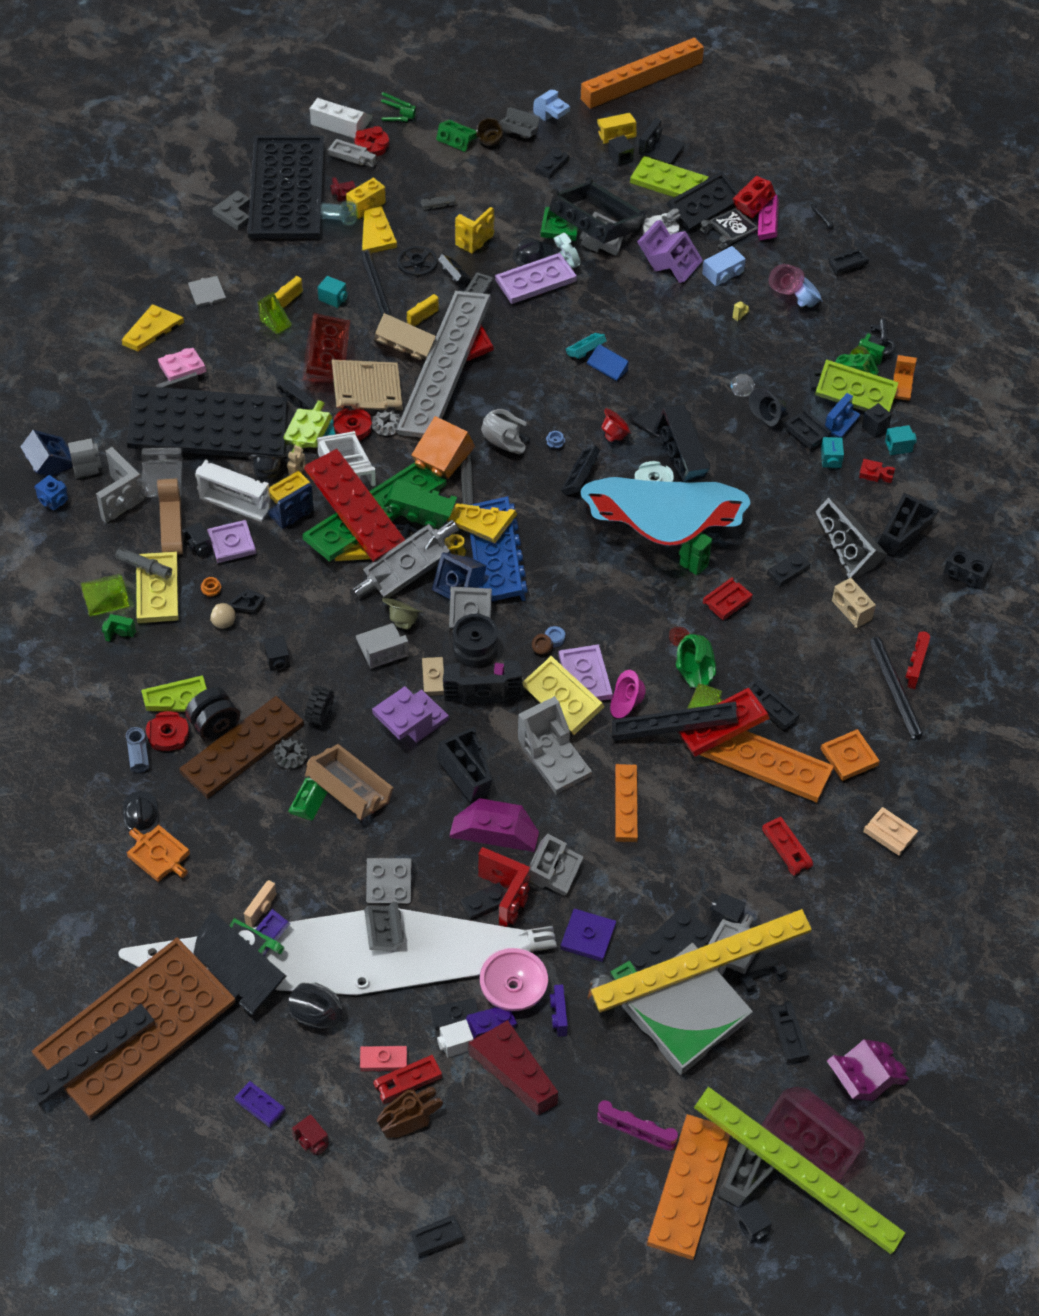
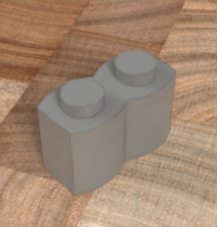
[68,439,102,479]

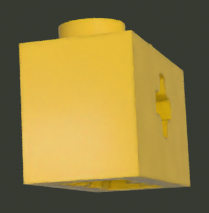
[346,178,386,219]

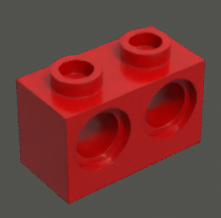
[733,176,776,218]

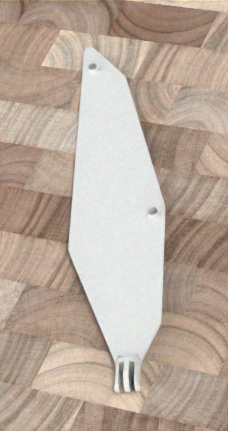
[119,909,557,995]

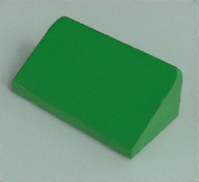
[288,778,327,820]

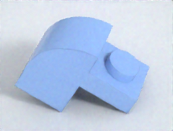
[533,90,570,121]

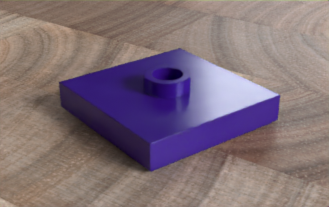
[560,909,616,962]

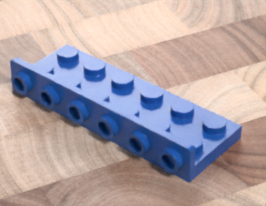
[470,496,528,601]

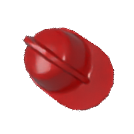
[601,408,632,442]

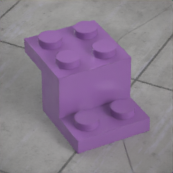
[637,220,703,283]
[372,686,449,743]

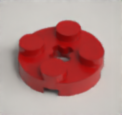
[354,126,389,156]
[333,408,372,441]
[146,711,189,751]

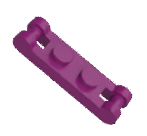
[597,1100,678,1151]

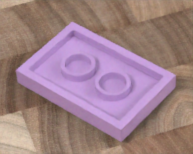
[558,645,613,701]

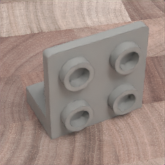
[356,623,409,669]
[366,858,412,903]

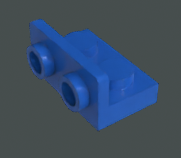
[825,393,860,438]

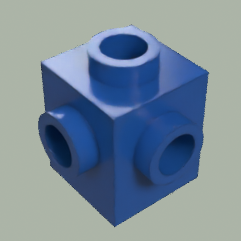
[35,475,68,510]

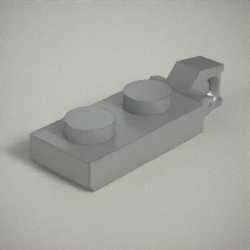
[328,139,376,167]

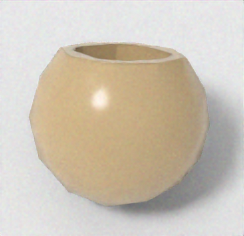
[210,603,236,629]

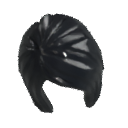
[288,982,343,1029]

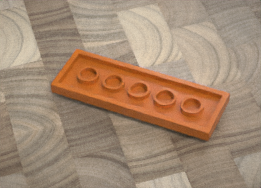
[700,731,834,802]
[647,1114,730,1260]

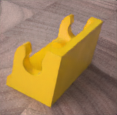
[597,113,637,144]

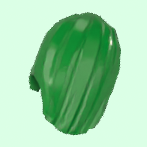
[676,634,716,689]

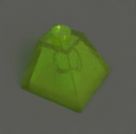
[80,574,129,616]

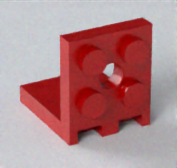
[478,847,530,927]

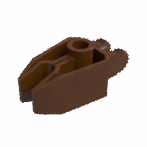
[376,1087,443,1138]

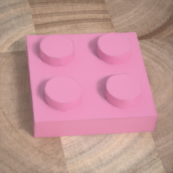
[158,348,206,381]

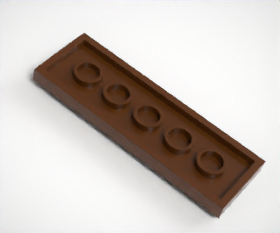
[179,696,304,799]

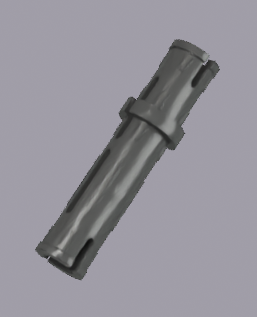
[116,547,173,580]

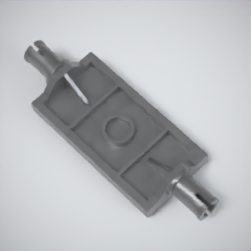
[353,520,459,599]

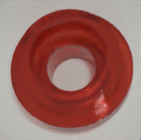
[669,627,689,646]

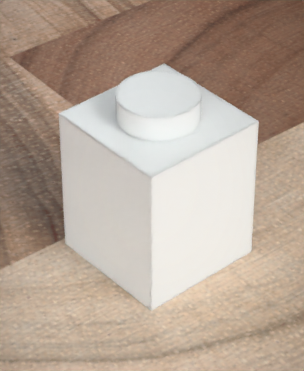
[437,1020,474,1058]

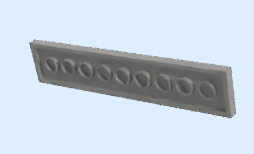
[396,291,491,438]

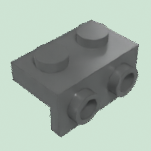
[499,107,540,138]
[364,902,404,952]

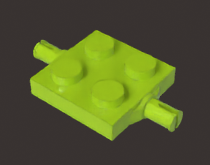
[284,400,333,453]

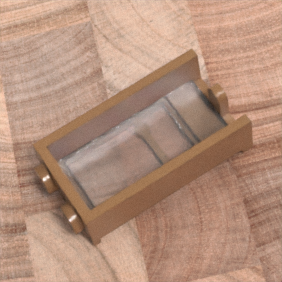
[305,744,393,820]

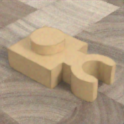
[287,445,305,476]

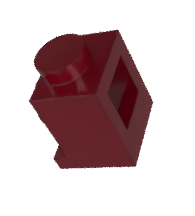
[292,1114,329,1155]

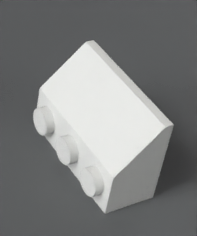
[310,98,372,138]

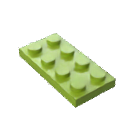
[630,156,708,197]
[815,359,899,412]

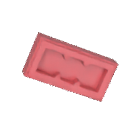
[360,1046,407,1071]

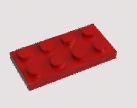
[678,688,769,757]

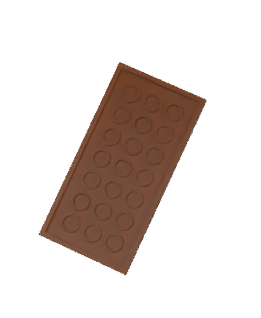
[32,937,236,1119]

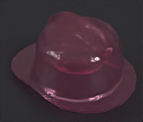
[769,264,804,295]

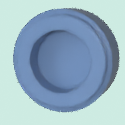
[545,626,565,647]

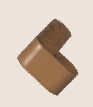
[157,478,183,555]

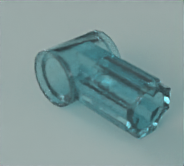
[321,201,357,225]

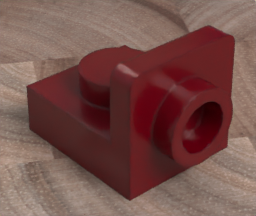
[330,177,356,202]

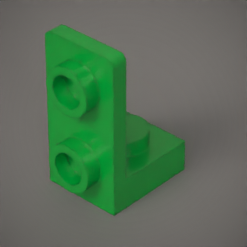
[835,354,879,375]

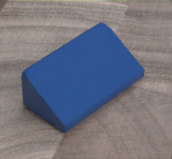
[587,345,629,381]

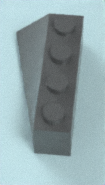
[816,497,887,579]

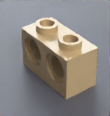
[832,578,876,628]

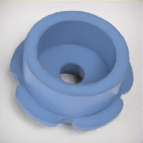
[546,431,565,449]

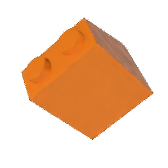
[411,416,475,478]

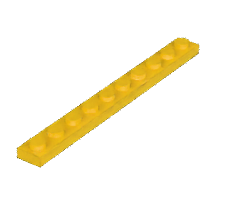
[591,909,812,1013]

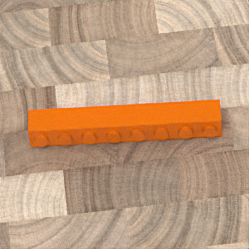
[581,37,704,109]

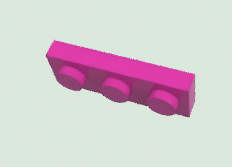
[758,195,779,240]

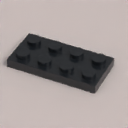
[667,171,739,231]
[623,906,715,972]

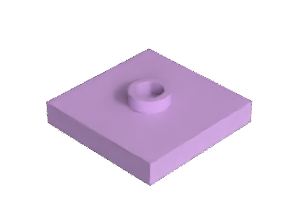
[207,520,256,563]

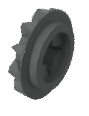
[273,738,308,768]

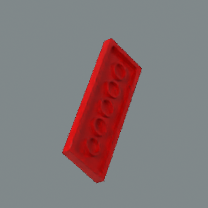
[304,449,405,562]

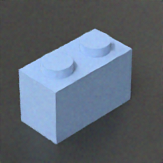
[702,246,746,286]

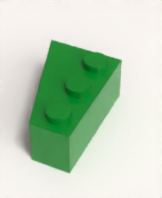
[383,479,457,530]

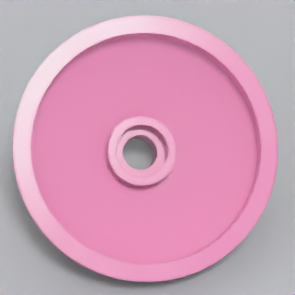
[480,948,548,1011]

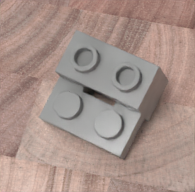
[528,833,583,896]

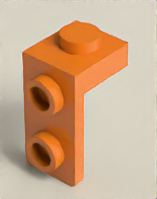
[893,355,917,400]

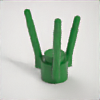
[381,92,416,122]

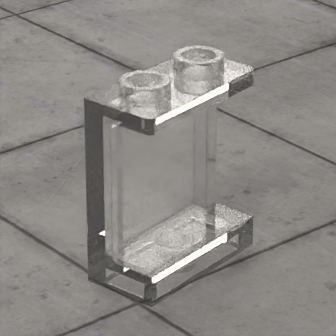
[140,448,183,497]

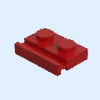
[703,577,753,620]

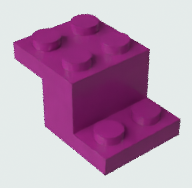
[827,1039,910,1101]

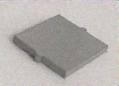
[188,276,226,307]

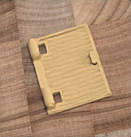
[332,360,403,410]

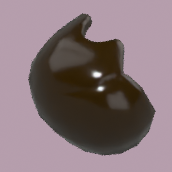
[476,118,504,146]

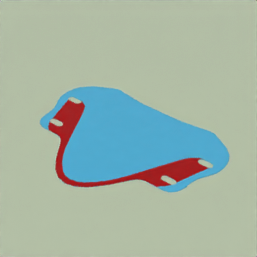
[581,477,750,546]

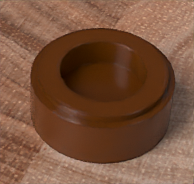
[532,634,553,655]

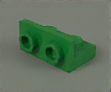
[436,120,478,151]

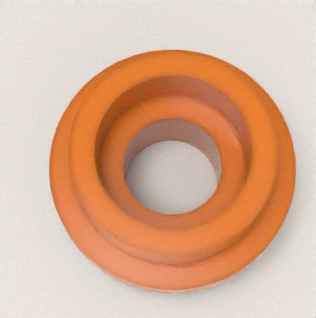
[201,577,221,596]

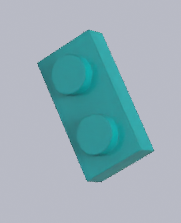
[566,333,607,358]

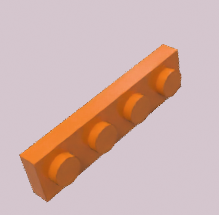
[615,764,638,842]

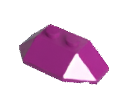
[450,798,539,852]

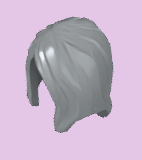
[481,409,527,454]

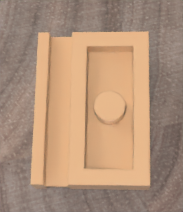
[863,807,918,855]

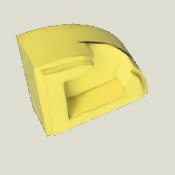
[733,302,749,321]

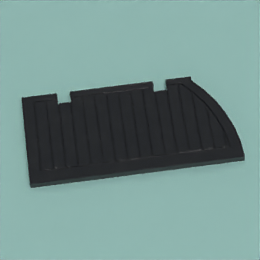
[194,911,286,1015]

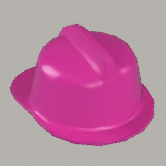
[610,670,646,718]

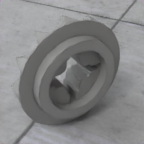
[372,410,401,436]

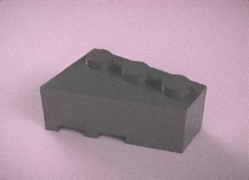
[717,1143,794,1207]

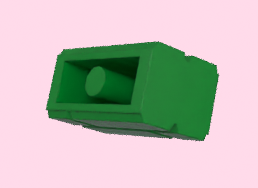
[679,532,712,575]

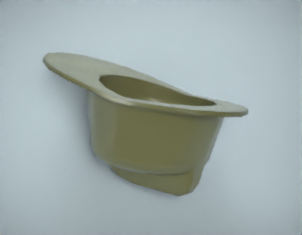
[382,598,423,629]

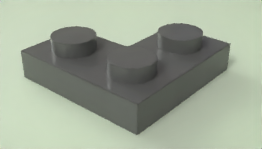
[212,190,250,230]

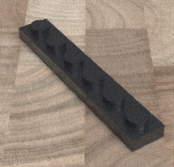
[612,702,738,741]
[25,1004,155,1107]

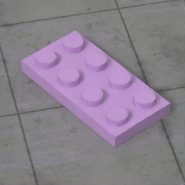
[495,253,577,304]

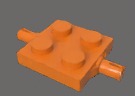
[127,825,190,882]

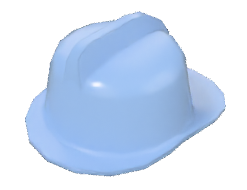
[794,276,823,308]

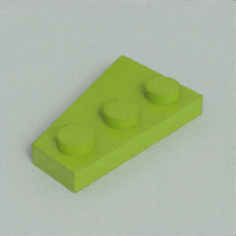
[141,675,206,712]

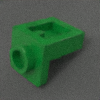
[102,614,136,642]

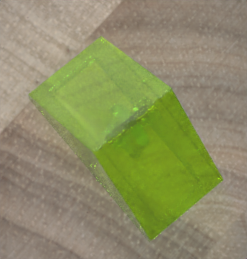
[258,292,292,334]

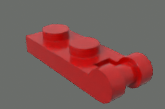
[905,632,930,689]
[762,817,813,875]
[373,1055,442,1104]

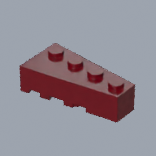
[468,1020,558,1115]

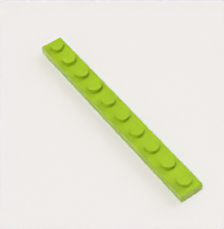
[694,1087,905,1254]

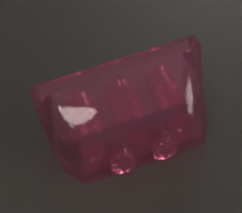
[761,1087,865,1183]

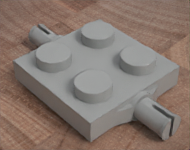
[708,914,756,976]

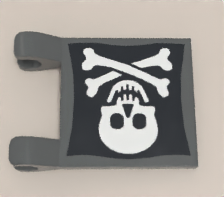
[700,208,758,250]

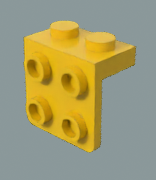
[455,207,495,254]

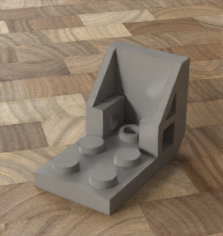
[518,696,592,794]

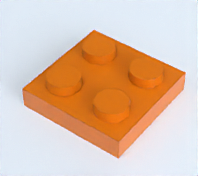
[821,729,880,781]

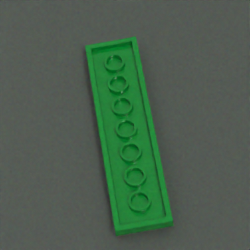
[303,463,446,562]

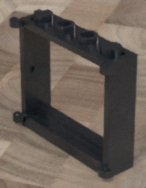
[549,176,648,244]

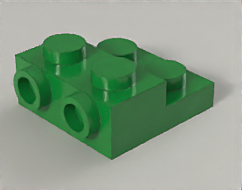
[540,207,579,241]

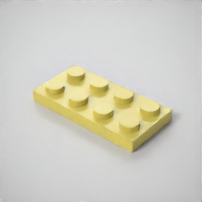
[136,552,179,623]
[523,656,604,735]

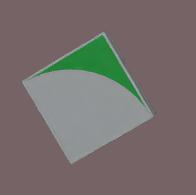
[622,943,753,1075]

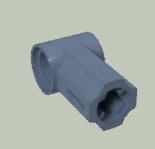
[126,727,149,773]

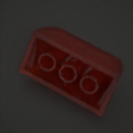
[302,313,350,383]

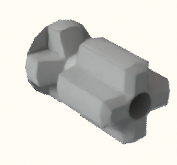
[662,209,681,225]

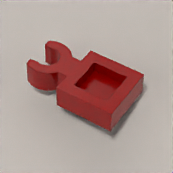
[859,459,895,483]

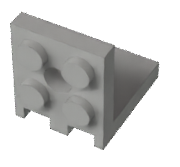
[96,447,144,523]

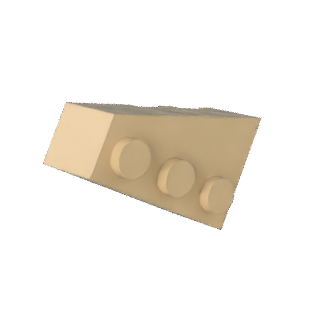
[374,313,436,360]

